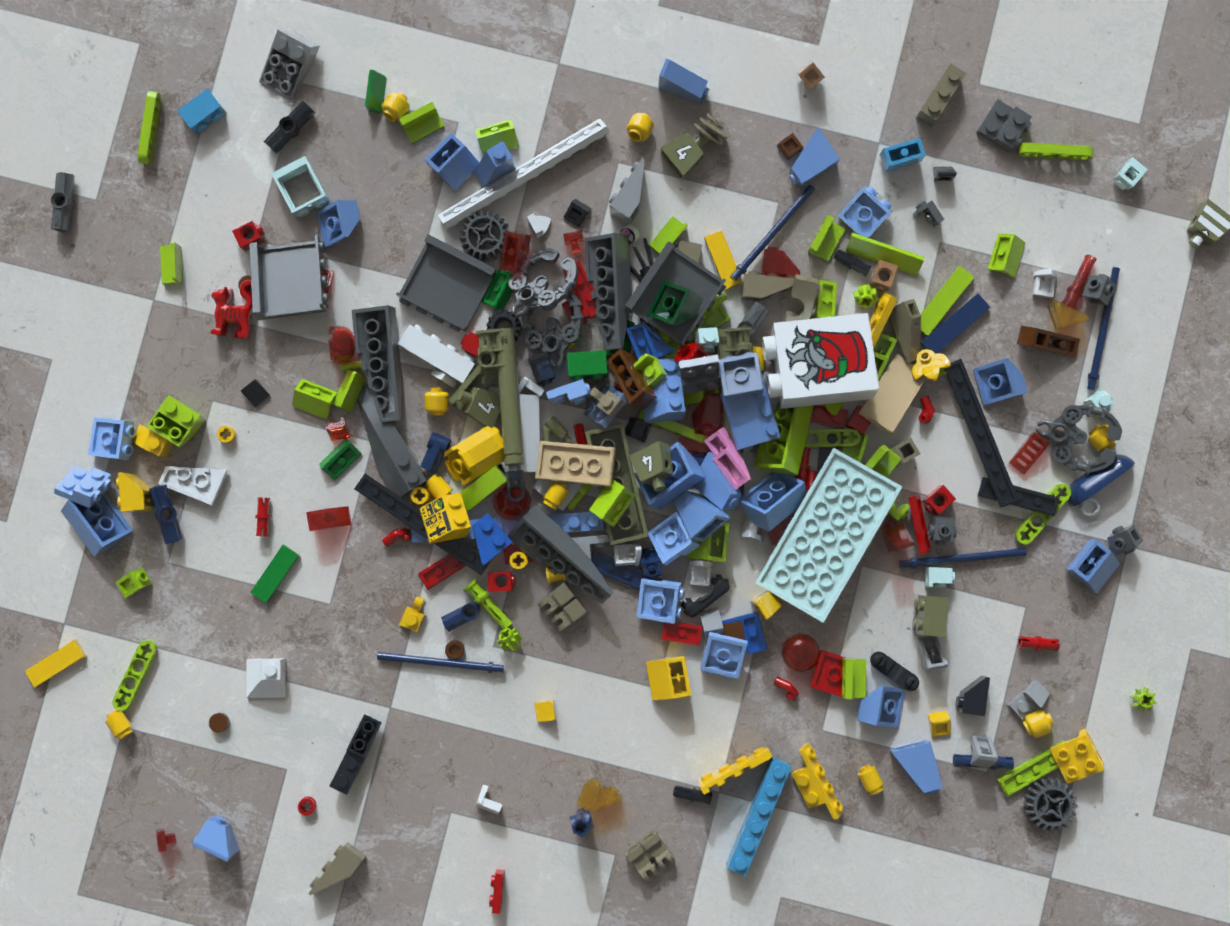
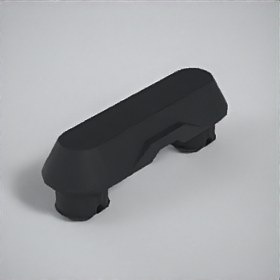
[681,574,730,618]
[870,652,919,691]

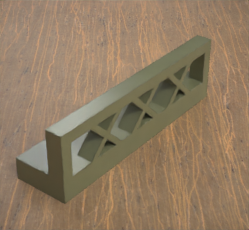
[448,356,498,415]

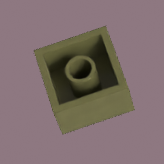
[912,595,949,637]

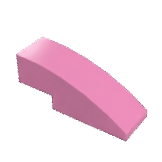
[704,427,751,490]

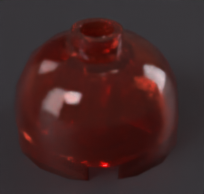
[328,325,355,364]
[493,482,531,520]
[781,633,820,672]

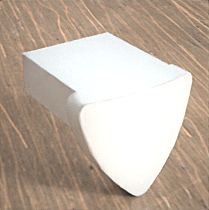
[527,213,551,239]
[1032,269,1057,298]
[518,376,545,396]
[740,514,764,542]
[613,543,641,566]
[689,560,713,586]
[476,785,502,815]

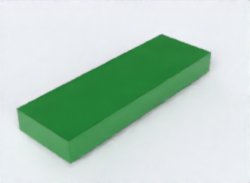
[250,544,300,603]

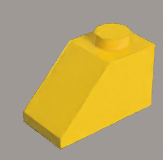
[132,424,173,458]

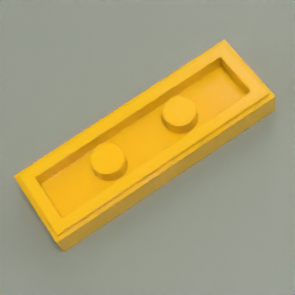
[704,230,743,290]
[25,640,86,688]

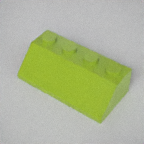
[754,400,814,475]

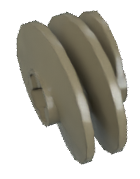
[694,113,729,145]

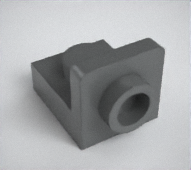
[913,201,944,227]

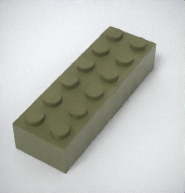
[585,423,649,545]

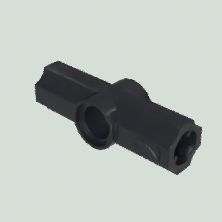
[263,101,315,154]

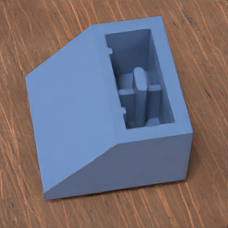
[425,133,479,192]
[1065,539,1120,594]

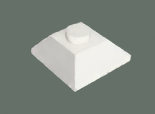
[246,658,286,698]

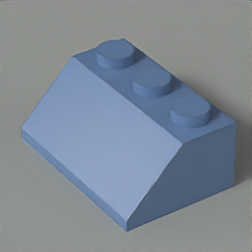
[643,358,686,423]
[720,381,780,450]
[634,442,705,509]
[738,472,807,532]
[61,492,133,557]

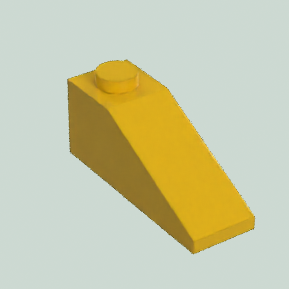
[751,590,782,619]

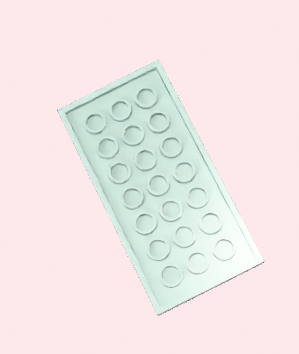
[755,448,902,623]

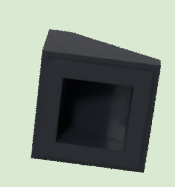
[933,166,957,181]
[563,199,591,227]
[241,379,270,407]
[624,417,652,443]

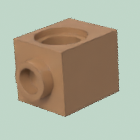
[797,61,825,90]
[870,260,898,292]

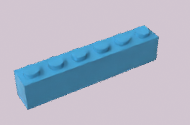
[726,757,791,876]

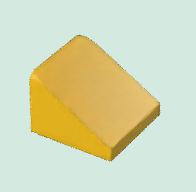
[534,700,556,722]
[928,711,951,737]

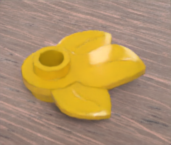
[912,349,951,381]

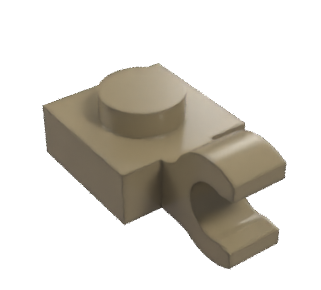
[589,388,624,418]

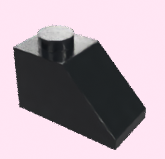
[528,352,556,386]
[955,675,990,716]

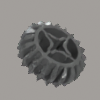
[460,210,511,262]
[1023,778,1078,832]

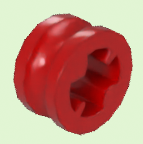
[298,796,317,816]

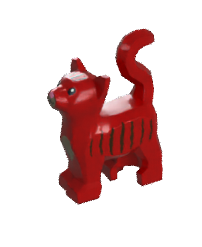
[211,280,252,339]

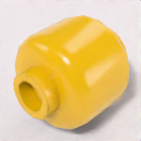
[382,92,410,122]
[626,113,654,142]
[424,387,449,415]
[1088,424,1117,452]
[1023,709,1054,738]

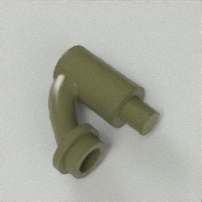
[542,416,572,443]

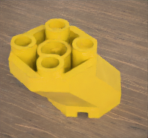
[444,426,505,485]

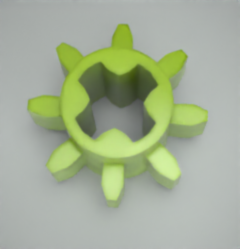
[854,284,878,308]
[497,628,523,652]
[1130,687,1157,712]

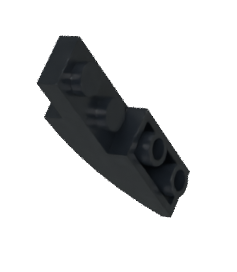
[329,714,382,795]

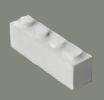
[398,324,477,384]
[519,394,540,473]

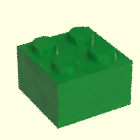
[567,350,608,383]

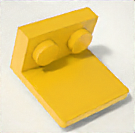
[1050,728,1105,784]

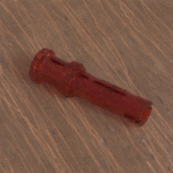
[1060,255,1097,312]

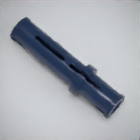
[953,754,1014,770]

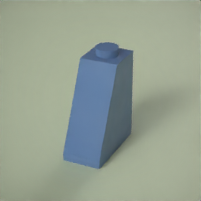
[658,58,709,104]
[789,128,840,189]
[474,141,516,188]
[693,452,742,510]
[674,490,730,542]
[889,740,943,795]

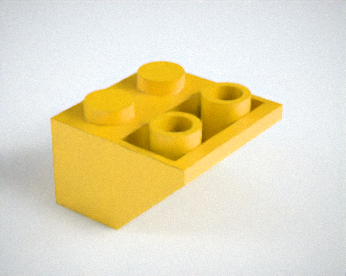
[116,472,155,513]
[646,655,691,700]

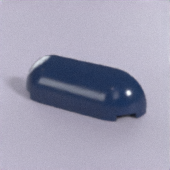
[1068,454,1135,507]

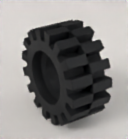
[486,310,522,341]

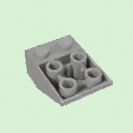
[259,28,320,99]
[609,158,645,225]

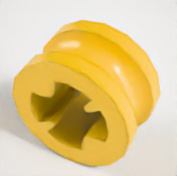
[217,426,236,443]

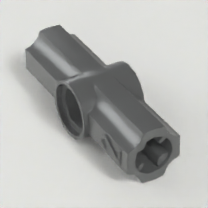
[50,172,75,232]
[737,302,769,342]

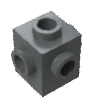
[1082,274,1115,306]
[927,517,957,545]
[1107,524,1143,555]

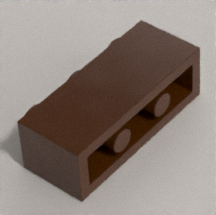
[607,349,657,409]

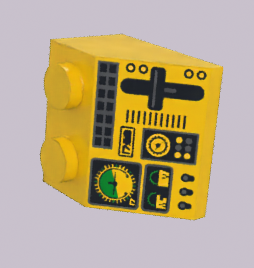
[420,493,471,544]

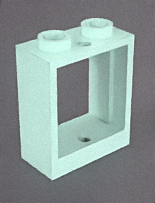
[271,156,329,218]

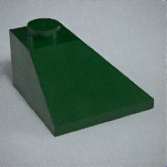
[647,281,704,326]

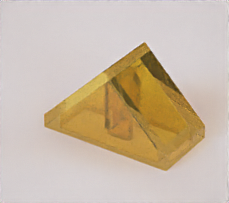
[1047,299,1089,331]

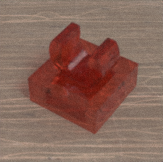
[563,230,584,253]
[326,417,350,441]
[156,828,176,852]

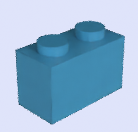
[177,88,226,134]
[880,138,926,172]

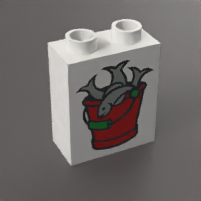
[762,313,879,409]

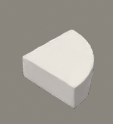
[431,369,457,388]

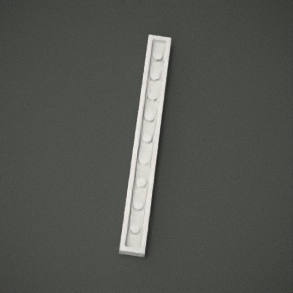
[438,119,609,229]

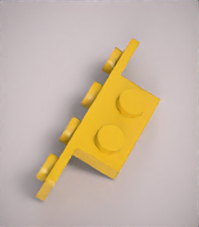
[791,742,843,820]

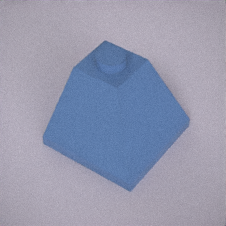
[317,200,360,248]
[973,358,1028,405]
[857,686,905,727]
[192,815,239,862]

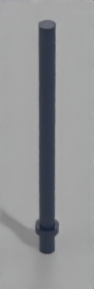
[730,185,815,282]
[1087,267,1120,390]
[899,548,1027,569]
[377,652,504,674]

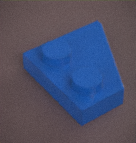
[626,322,674,360]
[472,513,512,567]
[722,611,768,654]

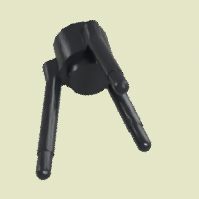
[630,238,654,283]

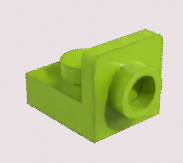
[633,353,667,387]
[887,503,910,521]
[115,568,152,599]

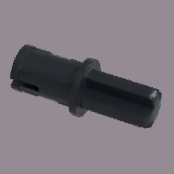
[834,249,872,277]
[673,785,712,805]

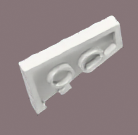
[158,466,228,505]

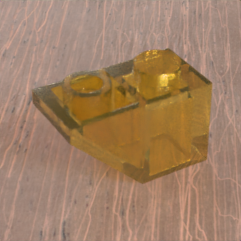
[576,778,622,811]

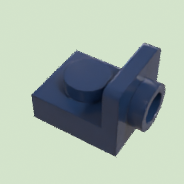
[640,547,663,578]

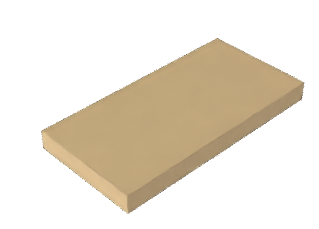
[858,353,927,435]
[535,441,616,487]

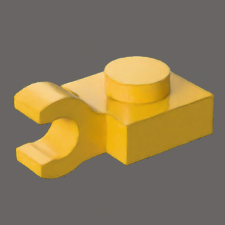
[399,596,425,632]

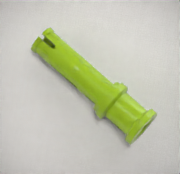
[463,578,513,630]

